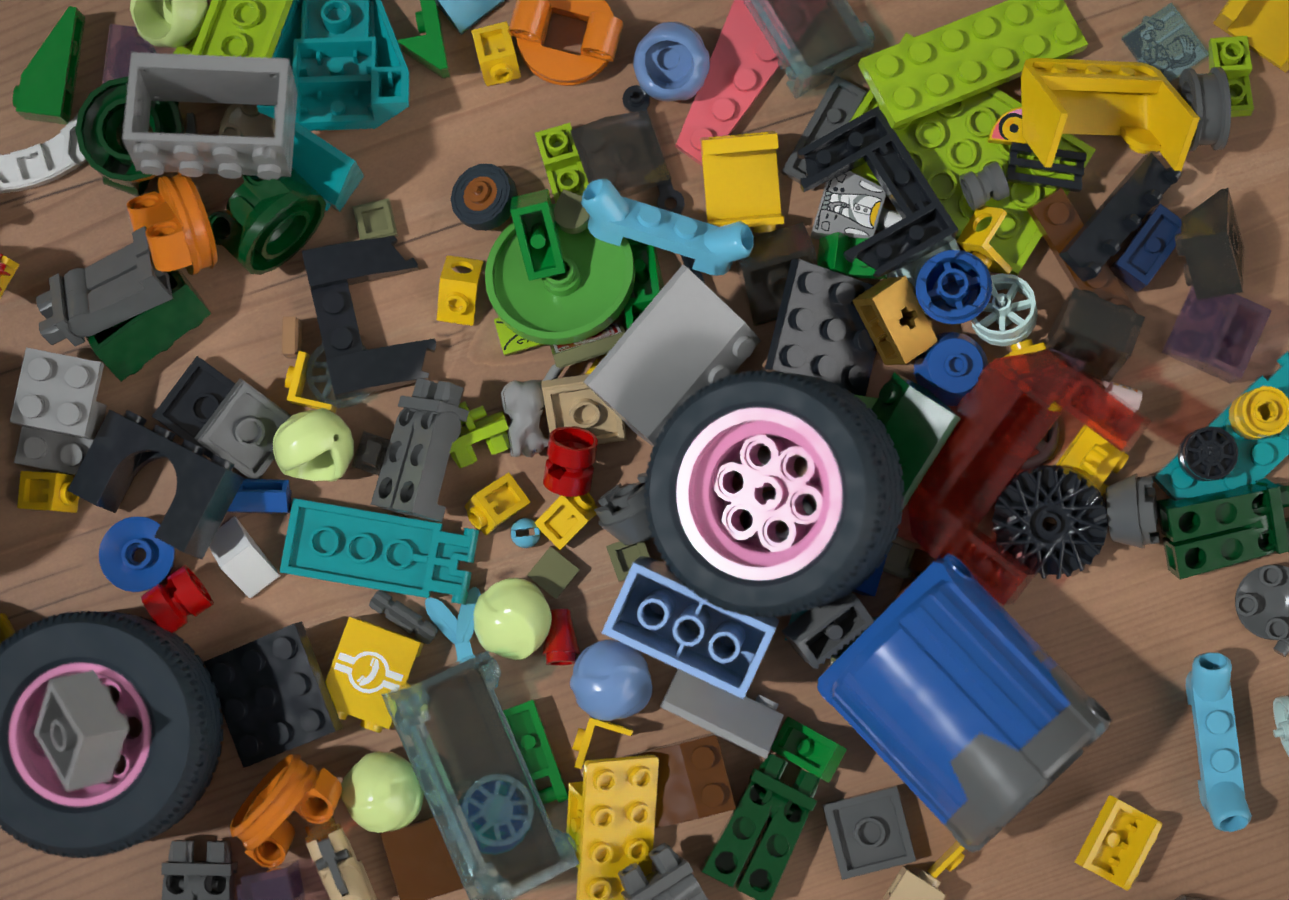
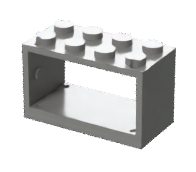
[123,52,298,180]

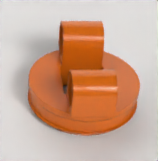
[508,0,623,86]
[126,172,217,275]
[230,754,342,868]

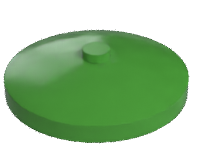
[485,204,636,345]

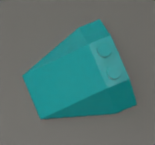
[257,0,410,131]

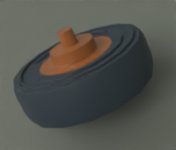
[451,164,518,231]

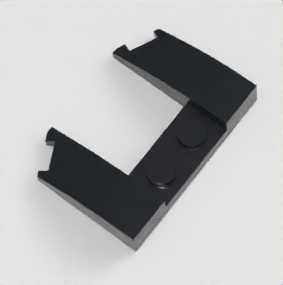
[797,106,959,278]
[302,236,437,401]

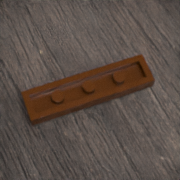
[1027,188,1138,335]

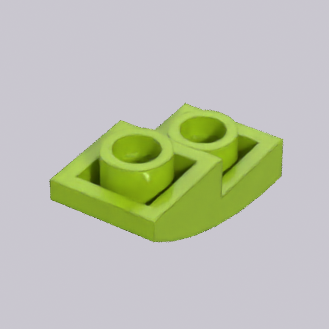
[1209,36,1254,117]
[535,123,588,204]

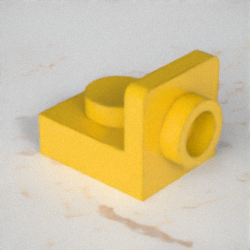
[471,21,521,86]
[17,471,80,513]
[465,472,531,536]
[534,493,598,550]

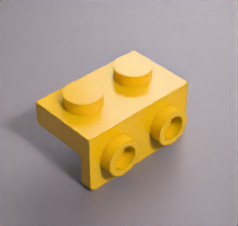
[1075,795,1163,891]

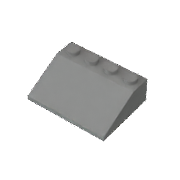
[584,265,761,446]

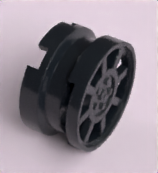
[1178,426,1238,482]

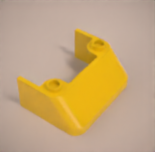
[1021,58,1200,171]

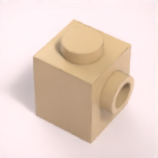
[883,866,946,900]

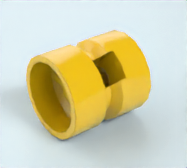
[1229,386,1289,440]

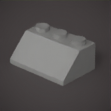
[660,669,784,759]

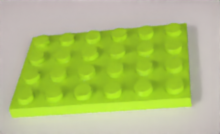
[849,32,1096,276]

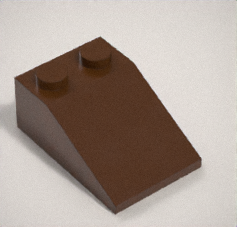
[618,733,736,828]

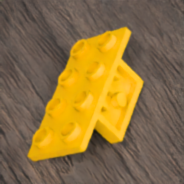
[565,755,659,900]

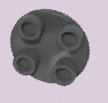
[1235,564,1289,640]

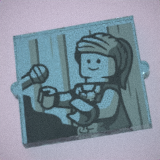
[1121,2,1209,82]

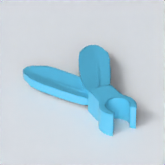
[425,587,481,676]

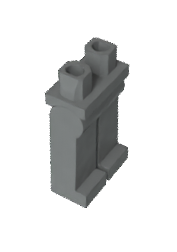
[36,226,173,347]
[371,378,469,522]
[161,840,238,900]
[618,843,708,900]

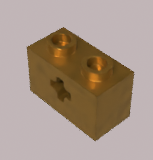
[852,276,939,366]

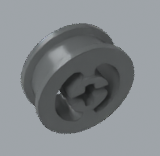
[1177,67,1231,152]

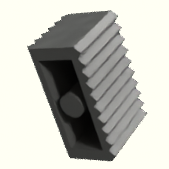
[782,592,874,668]

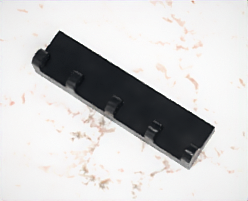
[1059,153,1182,282]

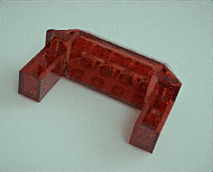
[907,350,1152,606]

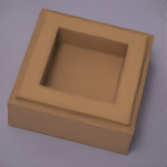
[282,316,303,358]

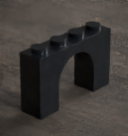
[67,410,244,560]

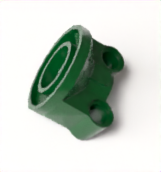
[75,76,184,196]
[208,168,326,275]

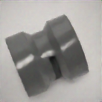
[960,161,1009,210]

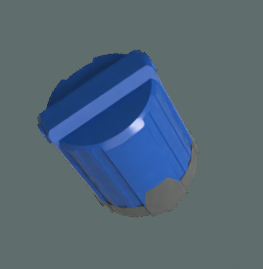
[817,553,1112,852]

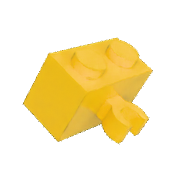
[1056,417,1131,496]

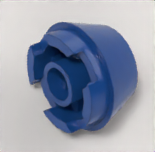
[916,250,992,324]
[914,332,989,406]

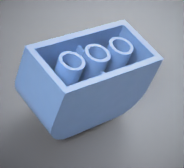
[602,556,779,699]

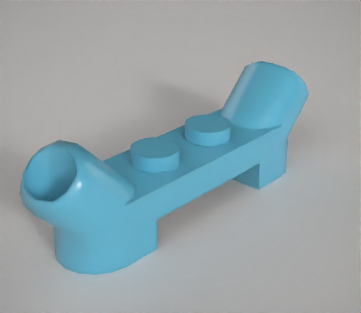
[581,179,754,276]
[1185,652,1252,832]

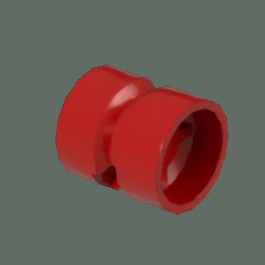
[543,427,598,497]
[141,565,214,633]

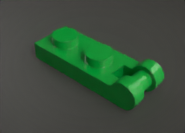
[498,699,568,813]

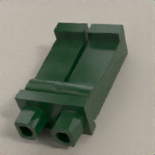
[1156,478,1289,580]
[700,753,820,900]

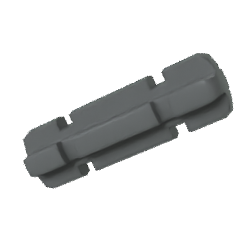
[369,590,439,644]

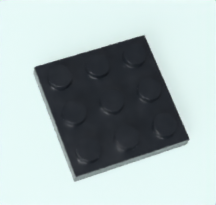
[765,259,877,396]
[204,621,343,768]

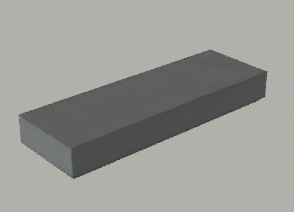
[781,75,868,191]

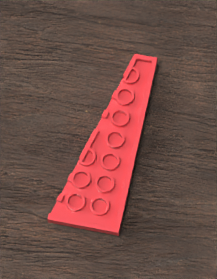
[676,0,828,166]

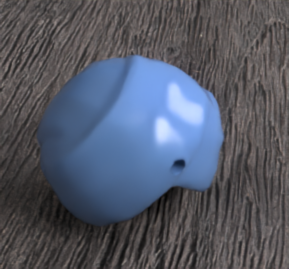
[633,21,710,102]
[570,640,652,721]

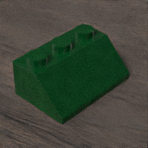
[86,269,211,382]
[871,372,960,512]

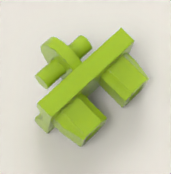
[450,401,510,468]

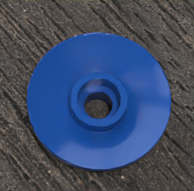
[99,516,175,592]

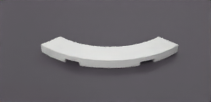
[0,114,87,193]

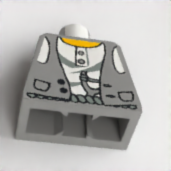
[810,171,902,240]

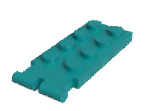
[1153,351,1289,501]
[280,498,479,605]

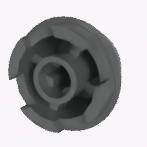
[594,473,652,545]
[1105,473,1160,549]

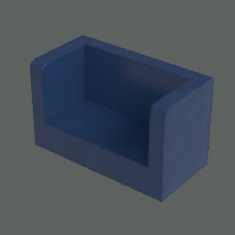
[1110,204,1191,292]

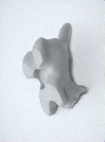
[501,364,565,458]

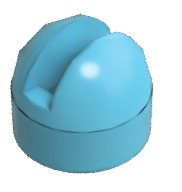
[510,518,541,548]

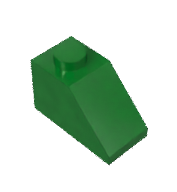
[510,189,566,281]

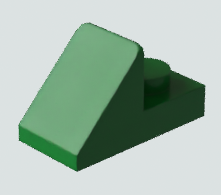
[397,0,450,78]
[816,232,887,279]
[770,716,847,783]

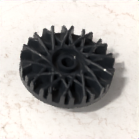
[992,465,1108,579]

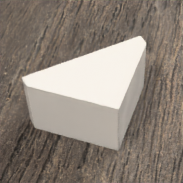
[209,516,281,599]

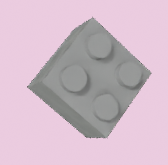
[34,670,128,792]

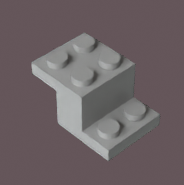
[10,348,107,475]

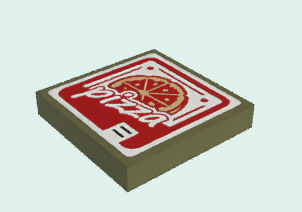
[550,322,626,369]

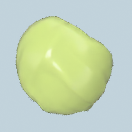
[130,0,209,48]
[273,408,354,481]
[473,578,552,660]
[341,751,424,833]

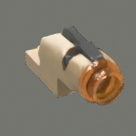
[304,815,378,900]

